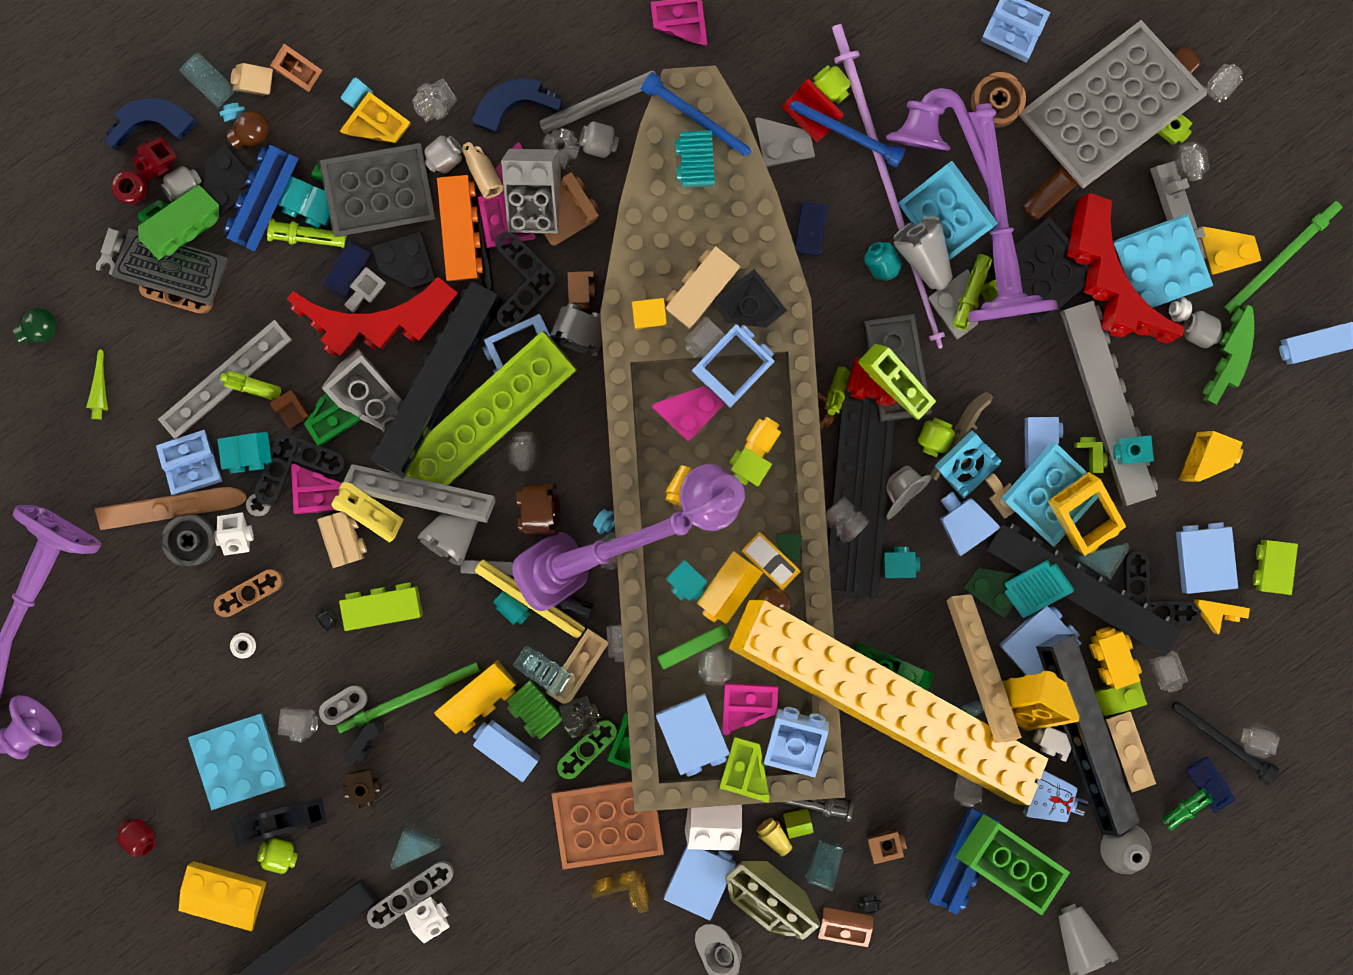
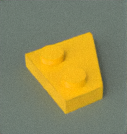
[340,92,411,144]
[1199,226,1262,276]

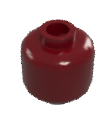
[111,170,148,205]
[117,819,156,857]

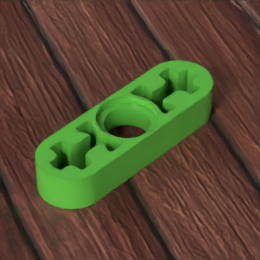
[657,623,732,669]
[557,719,617,779]

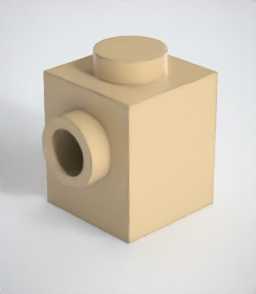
[231,63,273,96]

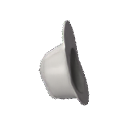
[886,466,931,519]
[695,924,742,975]

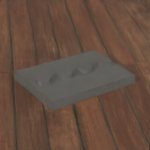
[319,143,435,237]

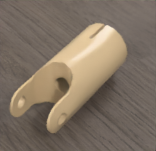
[462,142,504,199]

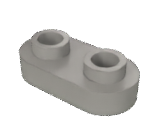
[319,685,368,725]

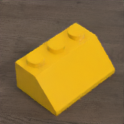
[1179,431,1243,482]
[434,660,517,734]
[1002,671,1079,731]
[179,861,267,931]

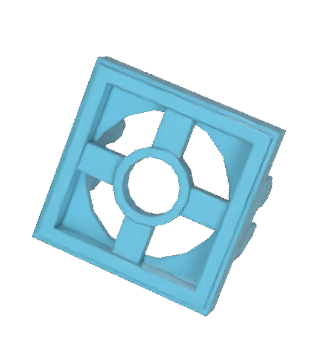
[935,430,1001,499]

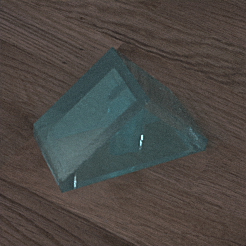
[1074,543,1130,580]
[390,828,441,870]
[806,840,843,891]

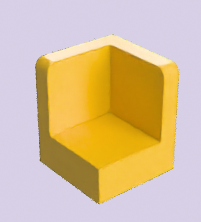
[632,298,667,330]

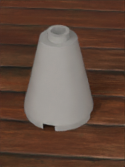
[894,216,953,290]
[418,513,478,566]
[1100,825,1152,874]
[1058,904,1119,975]

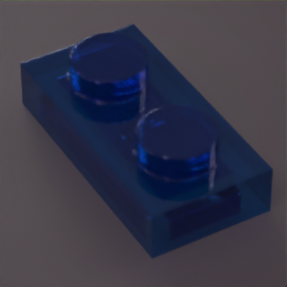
[795,201,828,257]
[323,241,372,298]
[1185,756,1236,814]

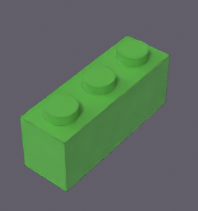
[138,184,219,260]

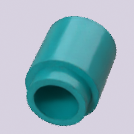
[493,591,531,625]

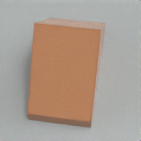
[270,44,323,92]

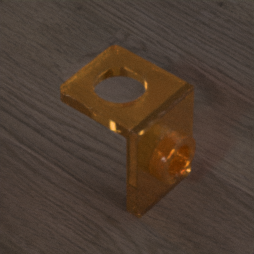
[817,392,836,430]

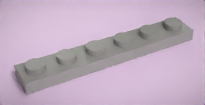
[158,320,292,439]
[344,464,496,523]

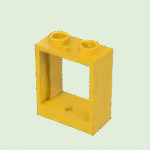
[1048,472,1126,556]

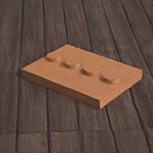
[551,781,664,869]

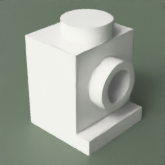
[1033,727,1071,762]

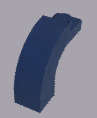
[472,79,563,134]
[104,98,199,150]

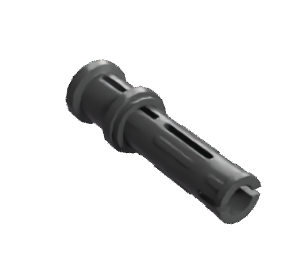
[781,798,855,822]

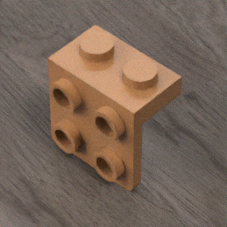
[544,172,599,246]

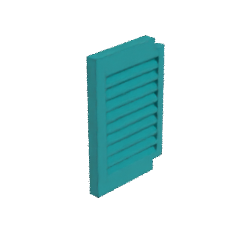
[1005,560,1075,618]

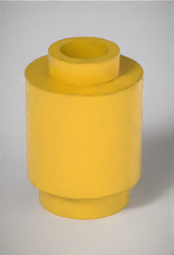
[744,417,781,458]

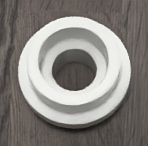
[1169,297,1192,322]
[230,633,256,659]

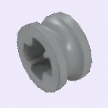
[246,493,271,516]

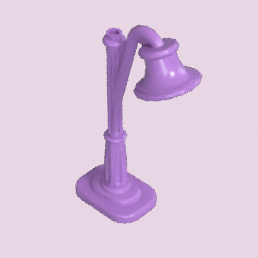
[886,88,1058,322]
[512,464,745,611]
[0,505,101,759]

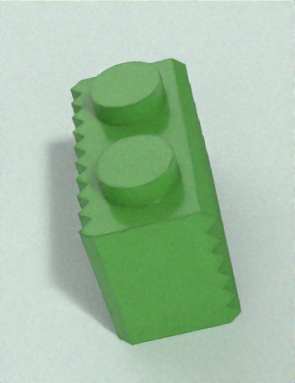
[507,679,564,739]

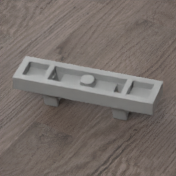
[1150,161,1207,259]

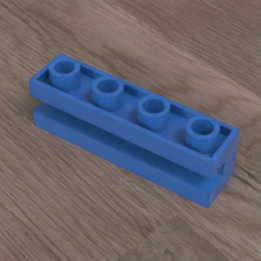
[223,144,299,251]
[927,806,1000,915]

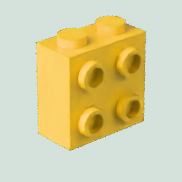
[1089,626,1142,689]

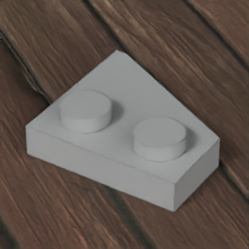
[755,117,815,167]
[928,269,978,340]

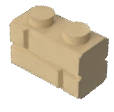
[317,512,367,568]

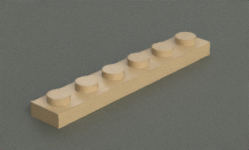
[946,594,1021,744]

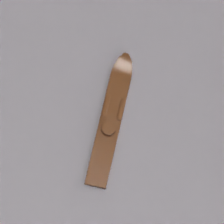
[95,487,247,530]

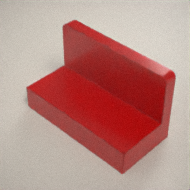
[782,79,844,143]

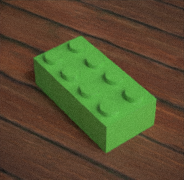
[955,814,1070,915]

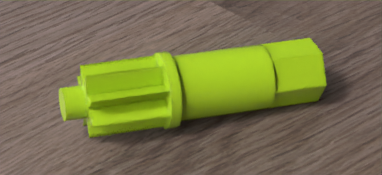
[824,367,850,415]
[220,370,281,401]

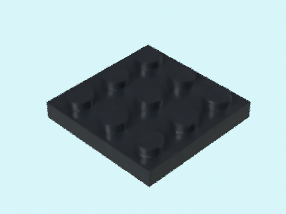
[990,216,1089,325]

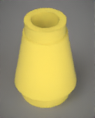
[757,818,792,857]

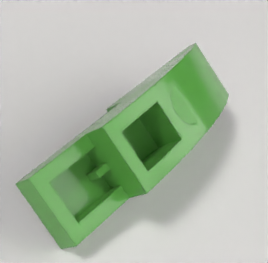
[1202,305,1254,406]

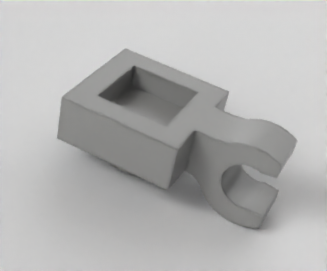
[96,228,125,275]
[345,267,386,313]

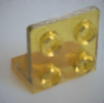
[591,870,650,913]

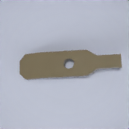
[930,392,993,481]

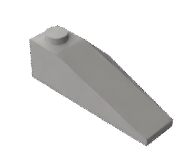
[322,348,402,432]

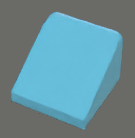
[341,77,373,110]

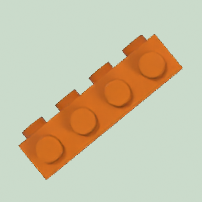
[437,175,483,282]

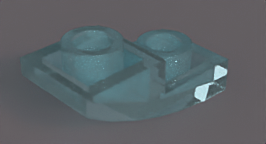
[179,52,235,108]

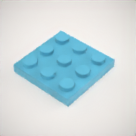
[898,161,998,260]
[1113,214,1213,308]
[1001,441,1098,547]
[188,713,286,810]

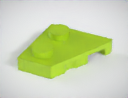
[719,736,770,803]

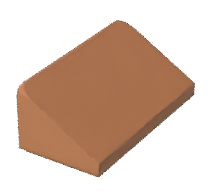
[818,908,873,947]

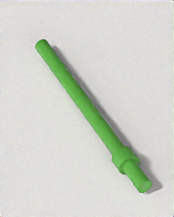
[1224,201,1343,314]
[336,662,480,733]

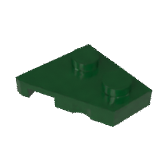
[963,567,1018,619]

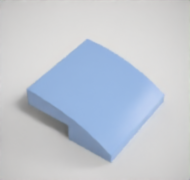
[981,0,1050,63]
[156,430,222,496]

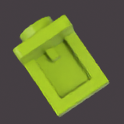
[1074,437,1108,473]

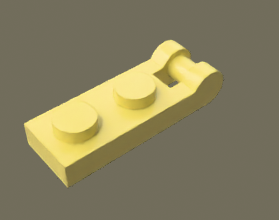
[332,482,404,542]

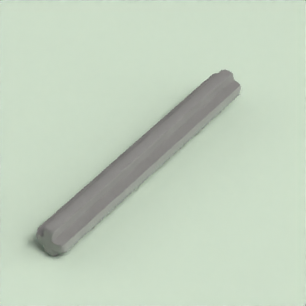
[540,71,656,134]

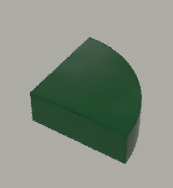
[775,533,802,562]

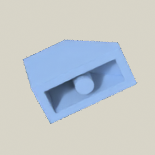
[1024,417,1063,469]

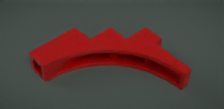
[1067,193,1184,343]
[287,277,460,357]

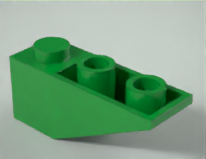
[855,642,935,691]

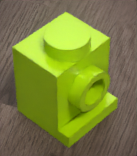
[1157,114,1193,146]

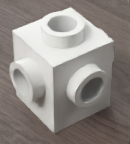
[214,512,253,555]
[405,897,450,943]

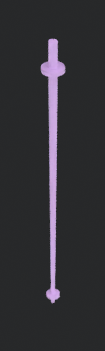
[832,24,945,348]

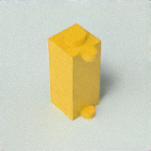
[697,551,763,624]

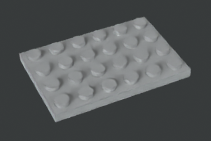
[1019,20,1207,188]

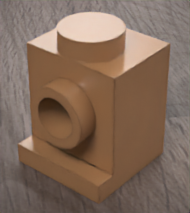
[568,271,595,309]
[866,829,907,864]

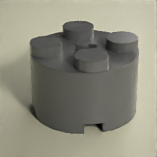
[550,303,602,356]
[162,515,218,566]

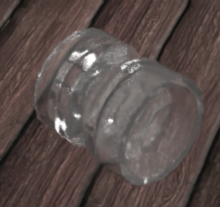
[826,496,870,545]

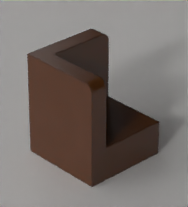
[270,390,310,429]

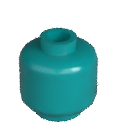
[864,242,902,281]

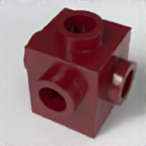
[131,136,177,181]

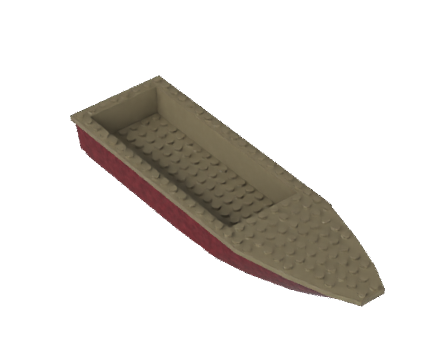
[600,65,845,812]

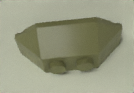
[725,861,820,940]

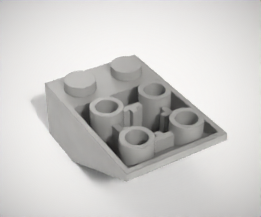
[501,149,561,234]

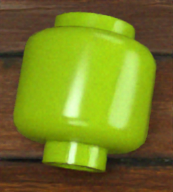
[813,65,851,104]
[918,417,955,457]
[257,838,297,874]

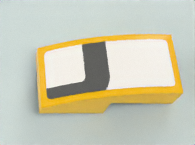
[742,532,801,590]

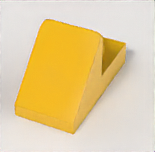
[1194,599,1250,634]

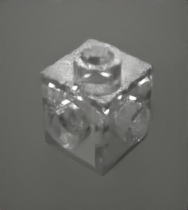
[412,79,457,122]
[542,127,580,170]

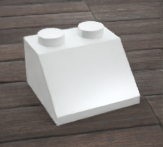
[685,805,742,850]

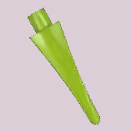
[86,349,108,420]

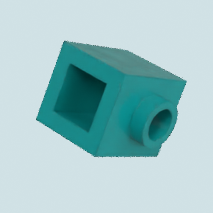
[1113,435,1154,464]
[883,547,920,578]
[666,559,708,601]

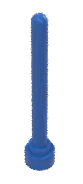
[640,72,751,156]
[790,101,906,167]

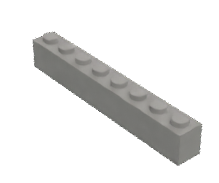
[1060,301,1158,506]

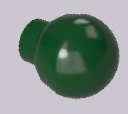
[13,308,57,345]

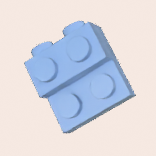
[764,707,829,777]

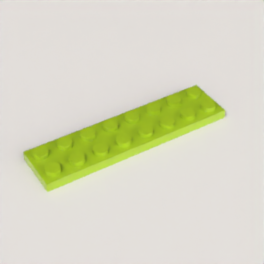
[405,331,578,486]

